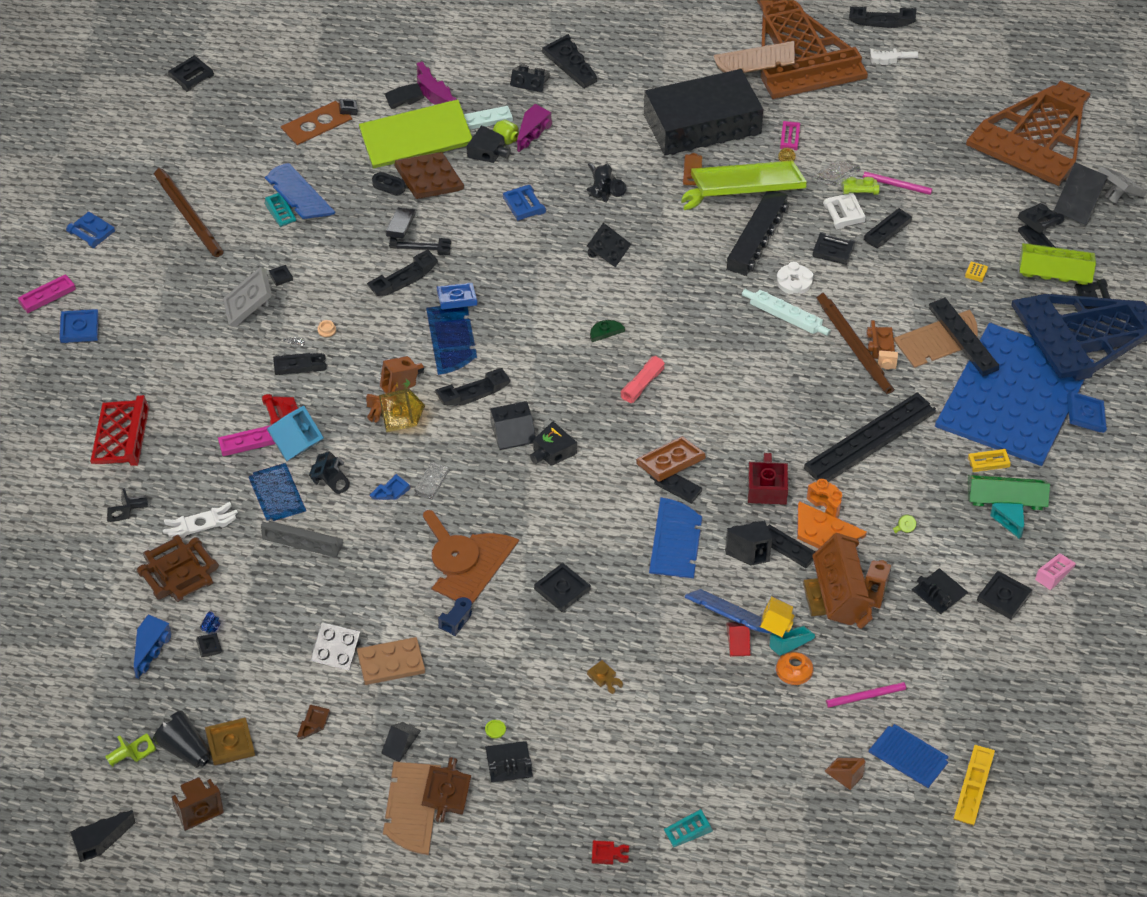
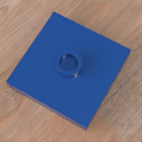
[437,283,477,309]
[60,309,99,343]
[1067,391,1107,433]

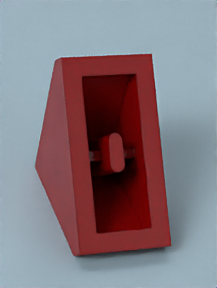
[726,622,750,657]

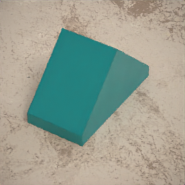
[990,503,1024,539]

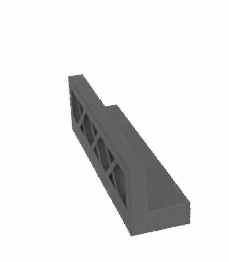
[261,521,343,558]

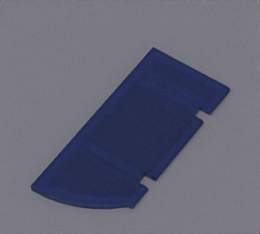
[426,306,477,375]

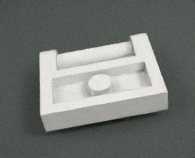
[823,193,866,229]

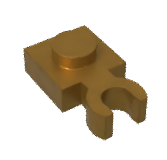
[587,660,623,694]

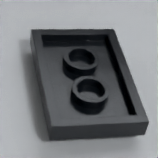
[1054,162,1109,225]

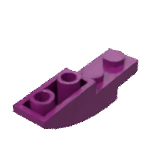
[416,61,457,105]

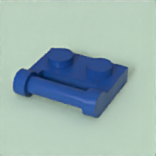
[503,185,546,221]
[66,212,115,248]

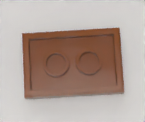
[636,436,706,482]

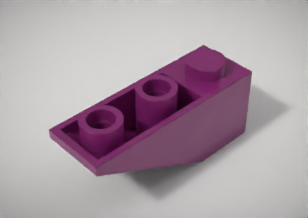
[517,104,552,152]

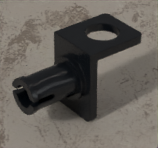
[107,488,148,522]

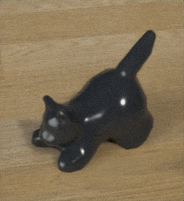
[586,163,616,202]

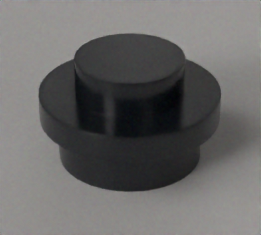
[609,179,626,197]

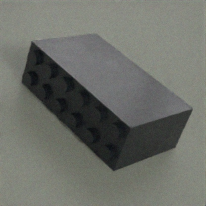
[644,69,764,156]

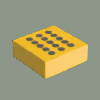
[965,262,988,282]

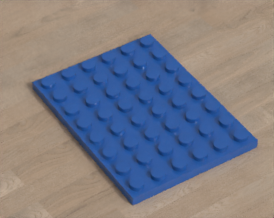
[935,323,1094,466]

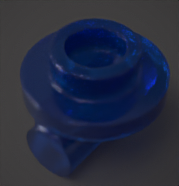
[200,611,221,634]

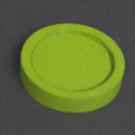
[485,720,506,739]

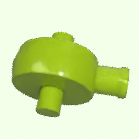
[892,514,917,534]

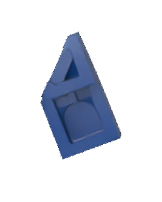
[370,474,411,500]

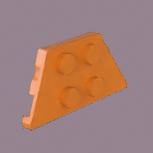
[797,501,867,549]

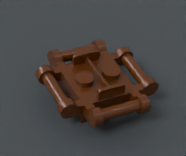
[137,534,219,602]

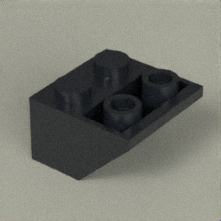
[725,520,772,566]

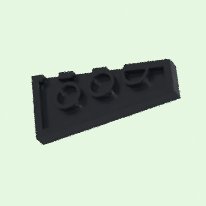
[542,34,597,89]

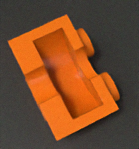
[807,479,842,518]

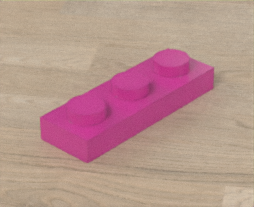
[18,274,76,313]
[218,425,275,456]

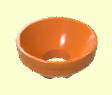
[776,652,813,685]

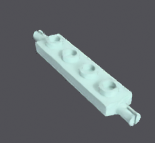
[742,289,831,336]

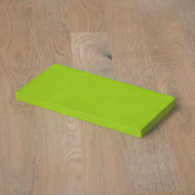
[359,99,472,169]
[691,161,807,197]

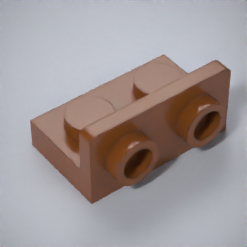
[867,320,895,359]

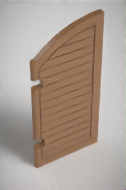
[714,41,795,73]
[893,310,978,368]
[383,762,441,855]

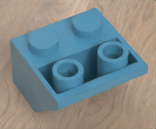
[267,406,324,462]

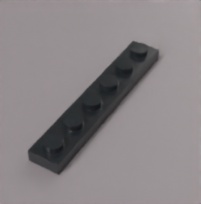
[929,297,999,377]

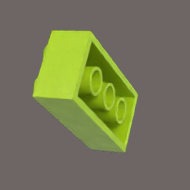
[1019,243,1096,285]

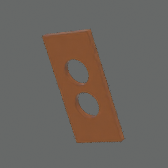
[280,101,352,145]

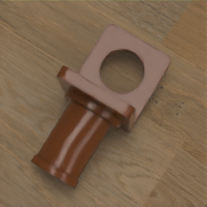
[683,153,702,185]
[366,385,398,423]

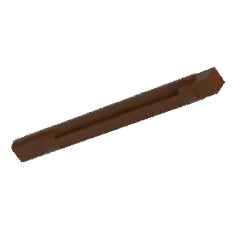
[153,167,224,257]
[816,292,895,394]

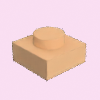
[878,351,898,370]

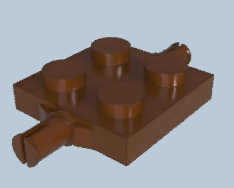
[421,757,471,822]

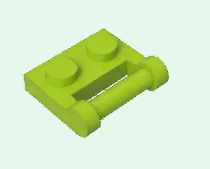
[841,177,879,195]

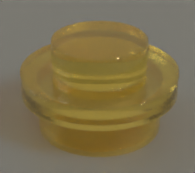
[778,148,796,161]

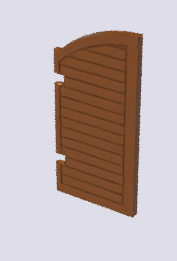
[431,533,519,604]

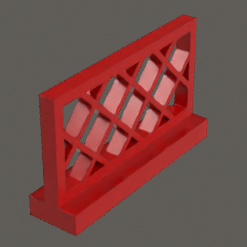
[90,395,149,466]

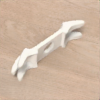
[163,502,238,538]

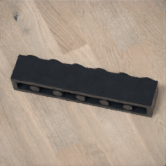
[726,191,789,276]

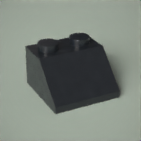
[490,401,536,450]

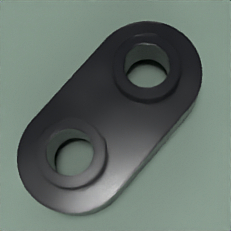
[372,172,406,195]

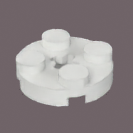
[777,262,813,294]

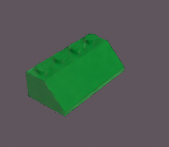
[968,475,1050,510]

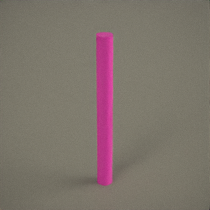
[863,171,933,195]
[826,682,906,708]

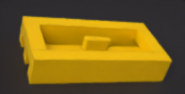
[968,449,1011,472]

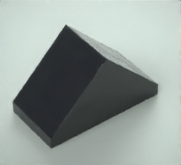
[381,722,421,762]

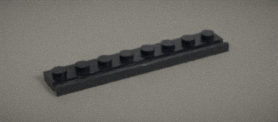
[804,392,936,482]

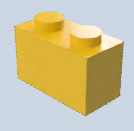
[760,596,794,637]

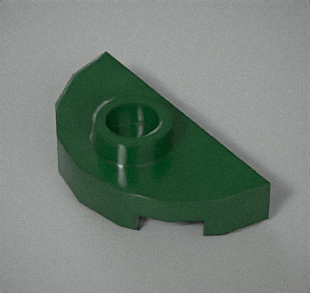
[590,320,625,343]

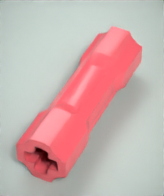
[620,356,665,403]

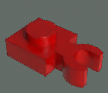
[592,840,629,865]

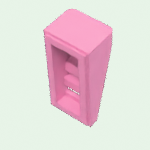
[1035,553,1076,590]

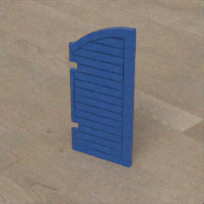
[265,163,335,219]
[649,497,702,579]
[685,589,774,634]

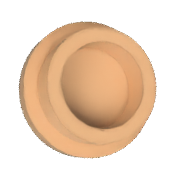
[318,320,336,337]

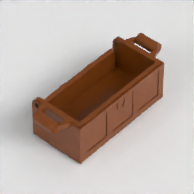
[812,533,875,629]

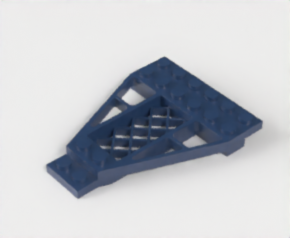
[1011,294,1147,381]

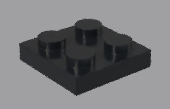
[534,562,591,612]
[977,571,1033,620]

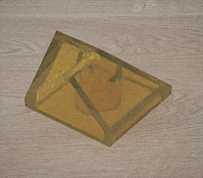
[379,388,425,432]

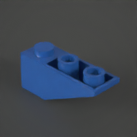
[134,614,171,679]

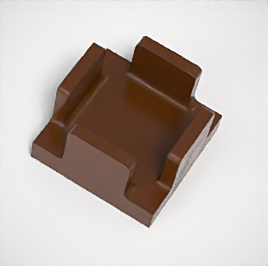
[171,777,224,831]

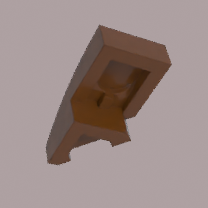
[297,705,331,739]

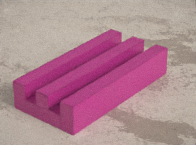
[780,121,800,150]

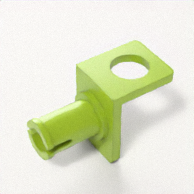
[105,733,156,767]

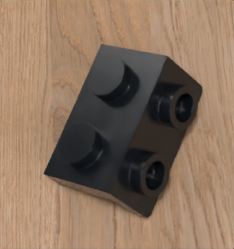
[510,64,550,93]

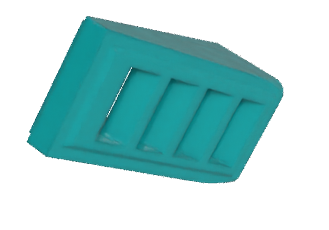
[264,193,297,227]
[769,626,815,655]
[664,809,713,848]

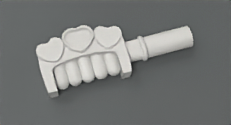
[870,48,918,65]

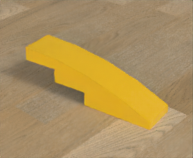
[953,745,995,826]

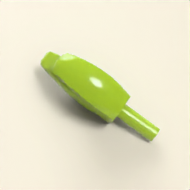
[681,188,704,211]

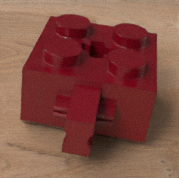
[748,453,788,505]

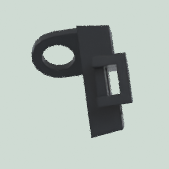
[309,451,350,494]

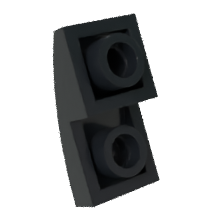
[384,83,425,109]

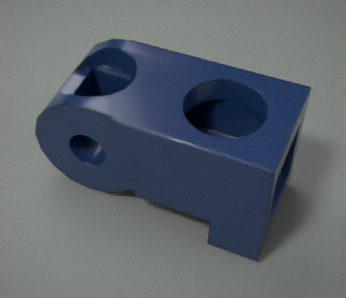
[438,597,472,636]

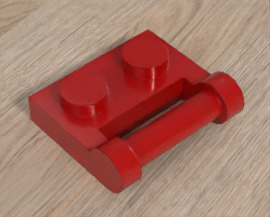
[262,394,298,425]

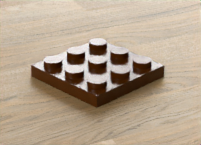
[394,152,464,199]

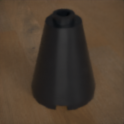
[153,710,211,768]

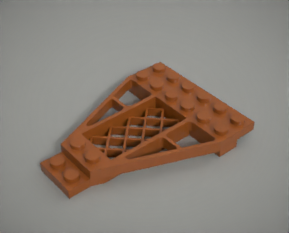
[757,0,868,99]
[966,80,1091,186]

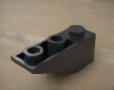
[70,810,136,862]

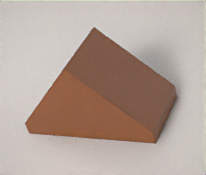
[825,758,866,790]

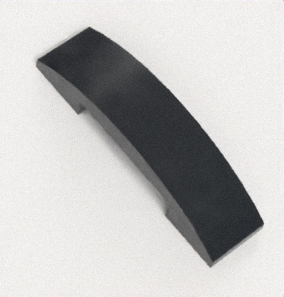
[849,7,917,28]
[367,249,438,296]
[435,368,511,406]

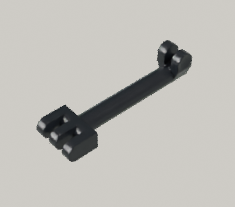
[389,237,451,255]

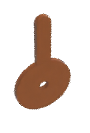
[423,510,479,574]

